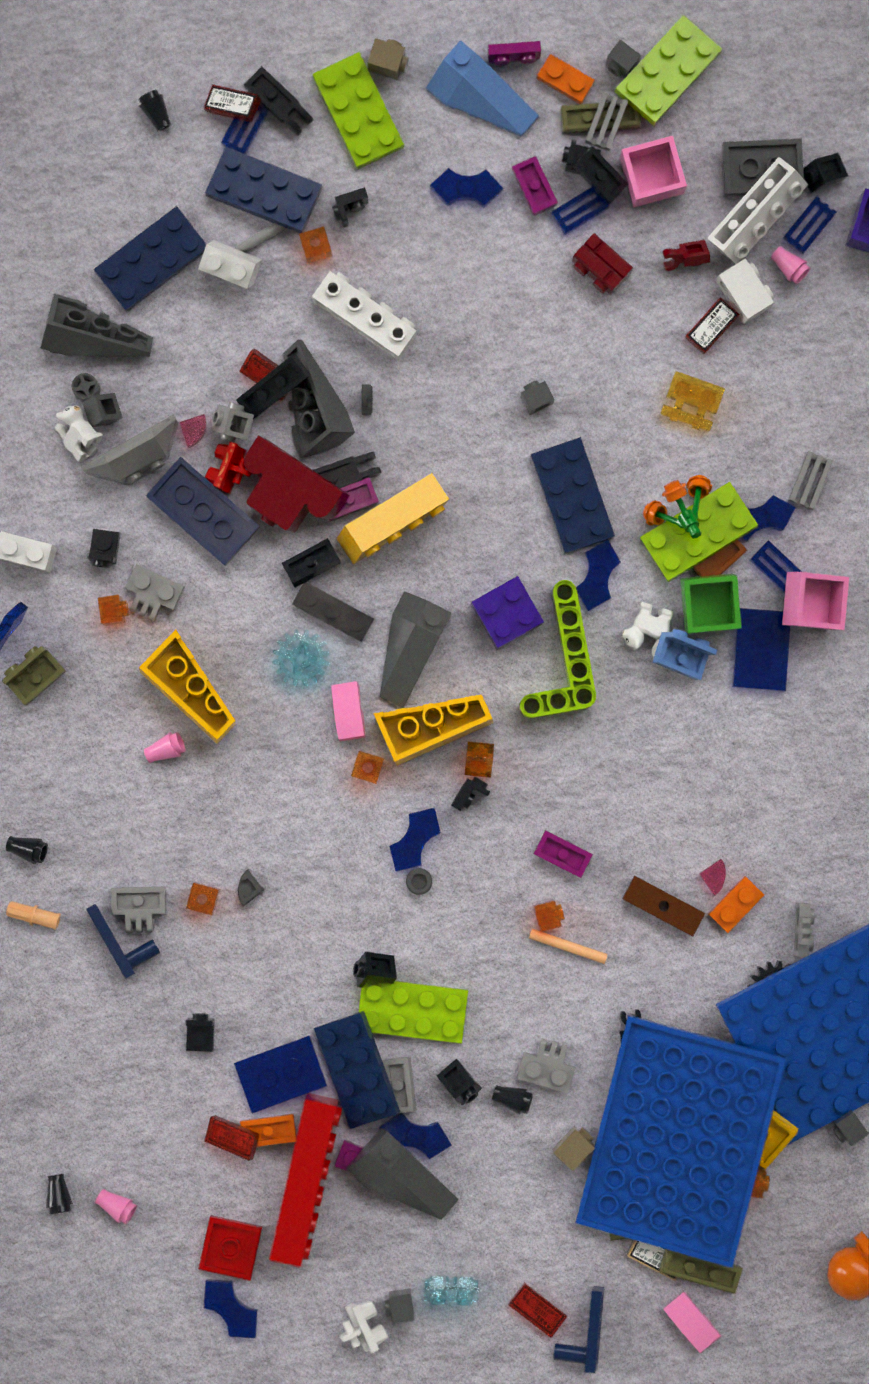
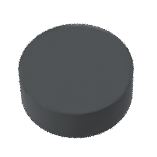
[406,868,432,895]

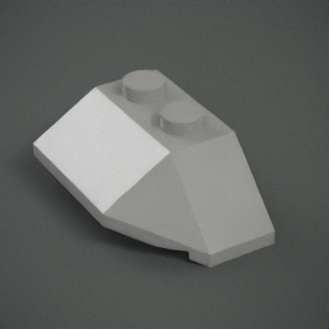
[81,415,179,485]

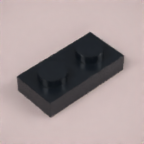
[573,146,629,204]
[282,538,341,588]

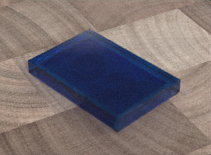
[732,608,791,691]
[234,1035,327,1113]

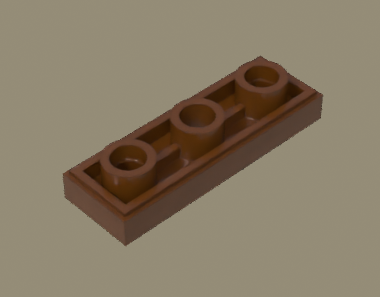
[622,876,705,937]

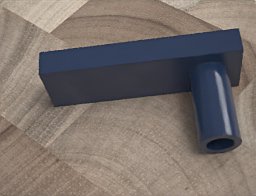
[86,904,160,979]
[554,1286,605,1374]

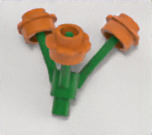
[643,475,712,539]

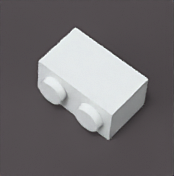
[198,240,262,289]
[716,258,774,324]
[0,531,57,573]

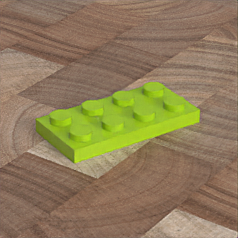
[614,15,722,126]
[312,52,404,170]
[640,482,758,583]
[358,981,468,1044]

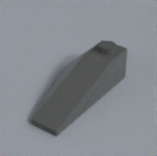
[40,293,153,357]
[283,339,355,458]
[380,591,451,708]
[345,1128,459,1220]

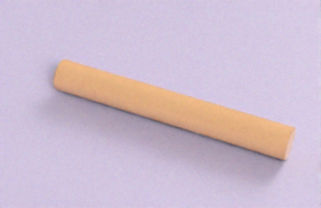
[529,929,608,964]

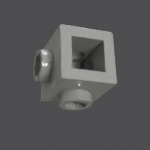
[212,402,254,442]

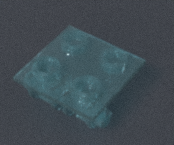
[424,1276,479,1306]

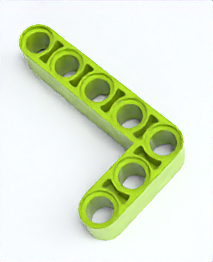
[519,580,596,718]

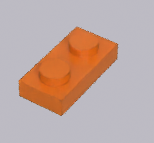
[536,54,595,104]
[708,876,764,933]
[240,1113,297,1147]

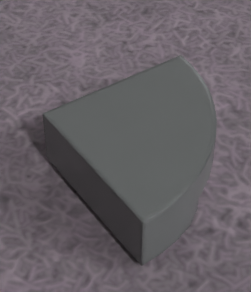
[362,384,373,415]
[238,869,264,907]

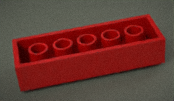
[269,1093,342,1267]

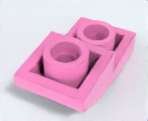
[331,681,365,741]
[664,1292,721,1353]

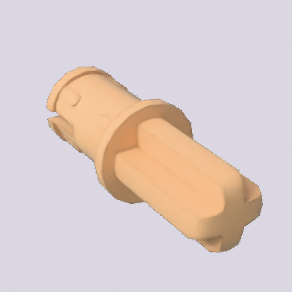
[6,901,61,930]

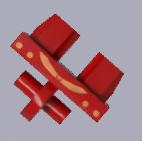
[205,442,252,494]

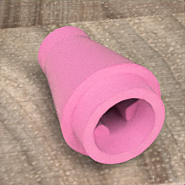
[771,246,810,284]
[144,732,186,763]
[95,1189,137,1224]

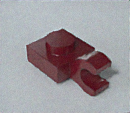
[662,239,710,271]

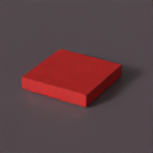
[198,1215,263,1281]

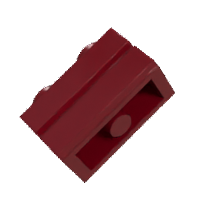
[572,233,633,295]

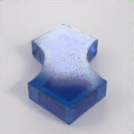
[430,168,504,208]
[740,495,796,542]
[576,540,621,611]
[0,602,28,650]
[390,807,441,871]
[379,1113,452,1159]
[204,1279,258,1338]

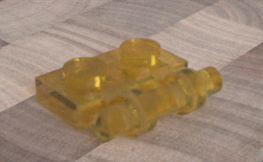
[660,371,725,431]

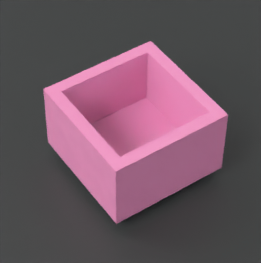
[619,136,687,208]
[782,572,849,630]

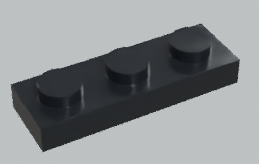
[236,353,311,420]
[292,582,374,642]

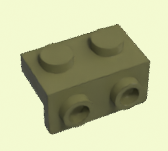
[2,646,66,706]

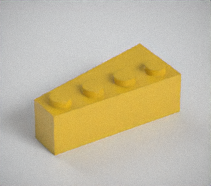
[336,473,449,565]
[139,630,235,744]
[373,694,494,766]

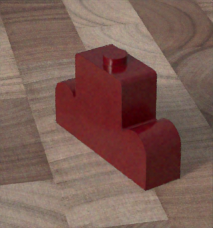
[244,435,350,532]

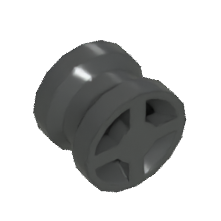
[71,373,101,402]

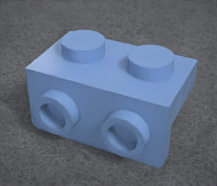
[653,629,717,680]

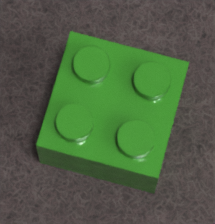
[680,574,741,633]

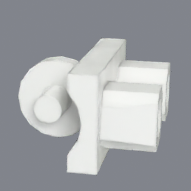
[340,1301,388,1353]

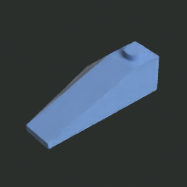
[426,40,539,137]

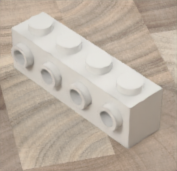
[707,157,808,264]
[312,271,417,361]

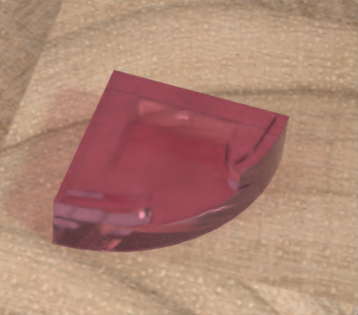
[179,414,206,448]
[699,859,726,896]

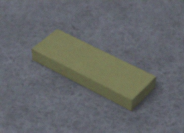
[560,102,641,134]
[659,1249,743,1294]

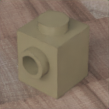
[367,38,409,80]
[552,1126,595,1171]

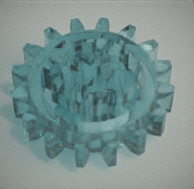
[272,629,330,687]

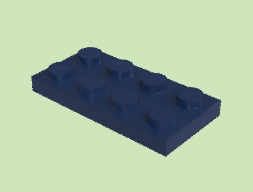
[205,147,322,234]
[94,206,206,312]
[531,437,615,554]
[146,457,260,566]
[314,1011,400,1129]

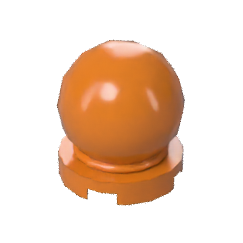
[827,1231,869,1301]

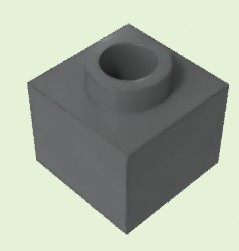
[606,39,641,78]
[520,380,555,415]
[82,393,123,427]
[833,1110,869,1146]
[384,1288,414,1324]

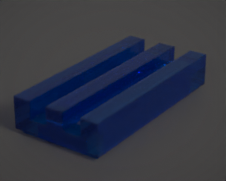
[221,102,269,154]
[551,187,609,236]
[783,196,837,254]
[750,540,802,593]

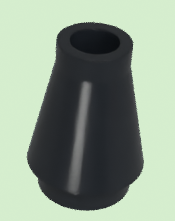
[138,89,172,132]
[6,836,48,864]
[492,1085,533,1115]
[46,1174,73,1214]

